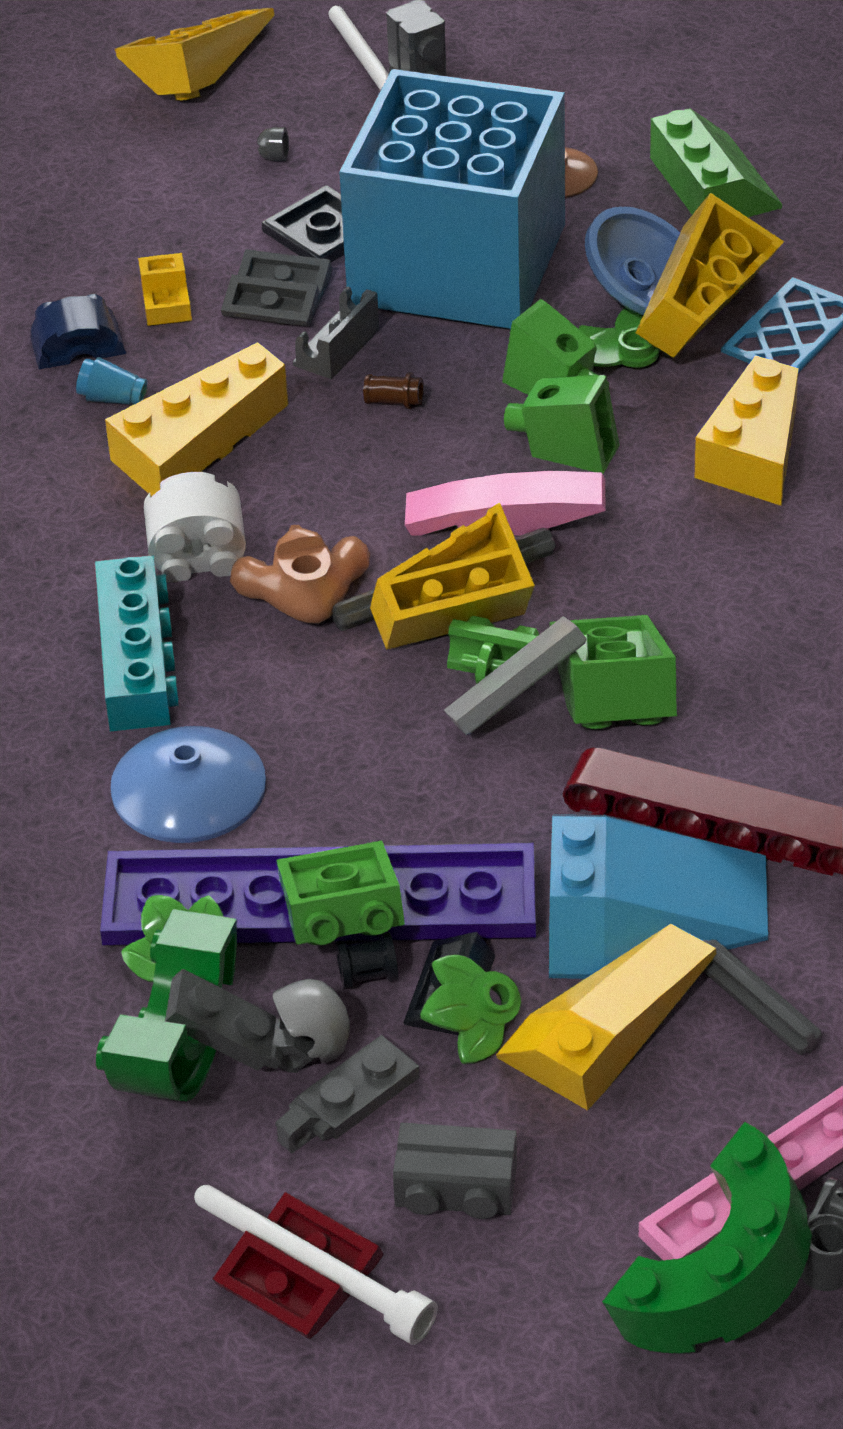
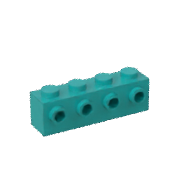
[95,555,179,732]

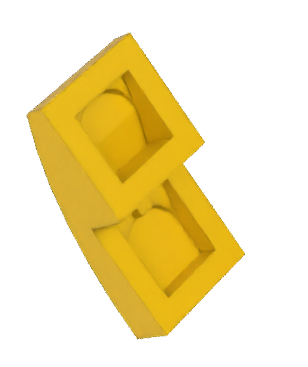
[138,253,192,326]

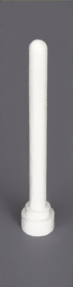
[329,6,389,91]
[194,1185,438,1345]

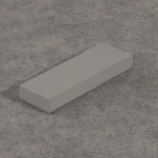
[444,616,587,735]

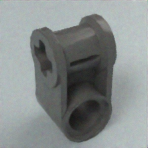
[801,1176,843,1291]

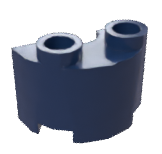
[30,294,126,370]

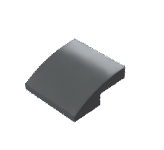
[221,249,333,327]

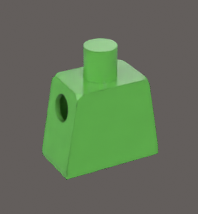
[502,299,609,395]
[504,375,620,474]

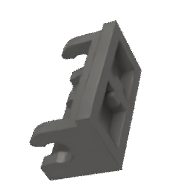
[293,287,379,379]

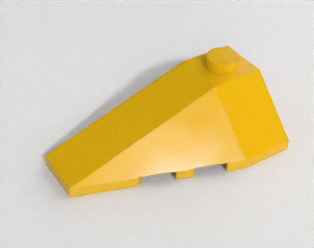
[496,924,717,1111]

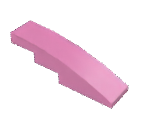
[405,471,606,536]

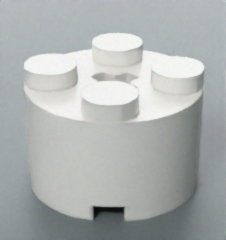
[144,472,246,582]

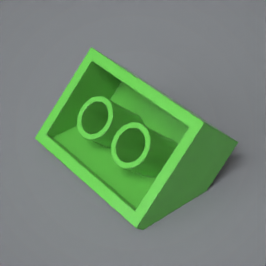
[650,108,782,217]

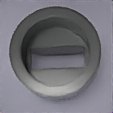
[257,127,289,162]

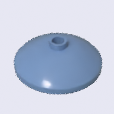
[585,207,680,316]
[111,726,266,843]

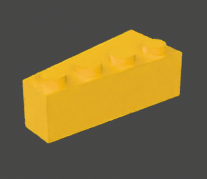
[636,193,784,358]
[105,342,288,496]

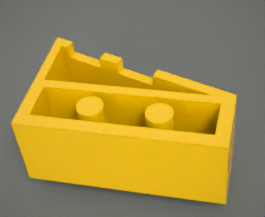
[694,356,798,506]

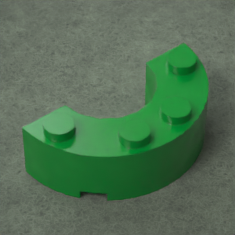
[96,909,237,1102]
[602,1122,811,1353]

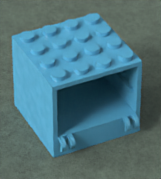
[339,69,565,329]

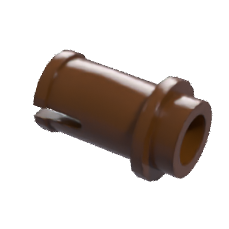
[363,372,424,409]

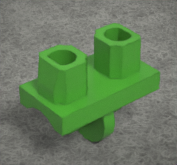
[447,616,539,685]

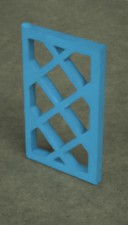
[721,277,843,373]

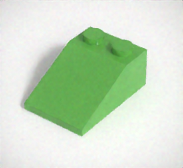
[549,615,677,729]

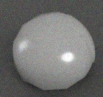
[273,979,350,1063]

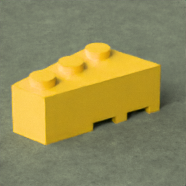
[370,502,535,650]

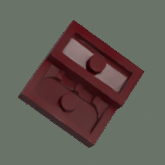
[213,1192,384,1340]

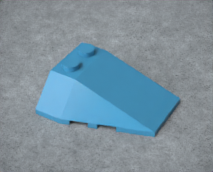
[549,814,768,979]

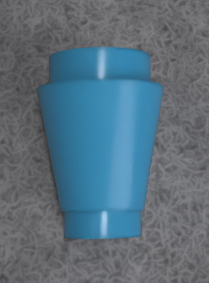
[76,357,148,405]

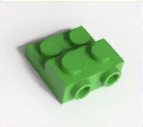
[276,841,405,945]

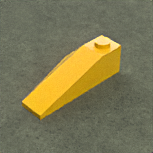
[115,8,275,100]

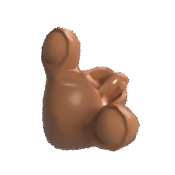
[230,525,370,624]

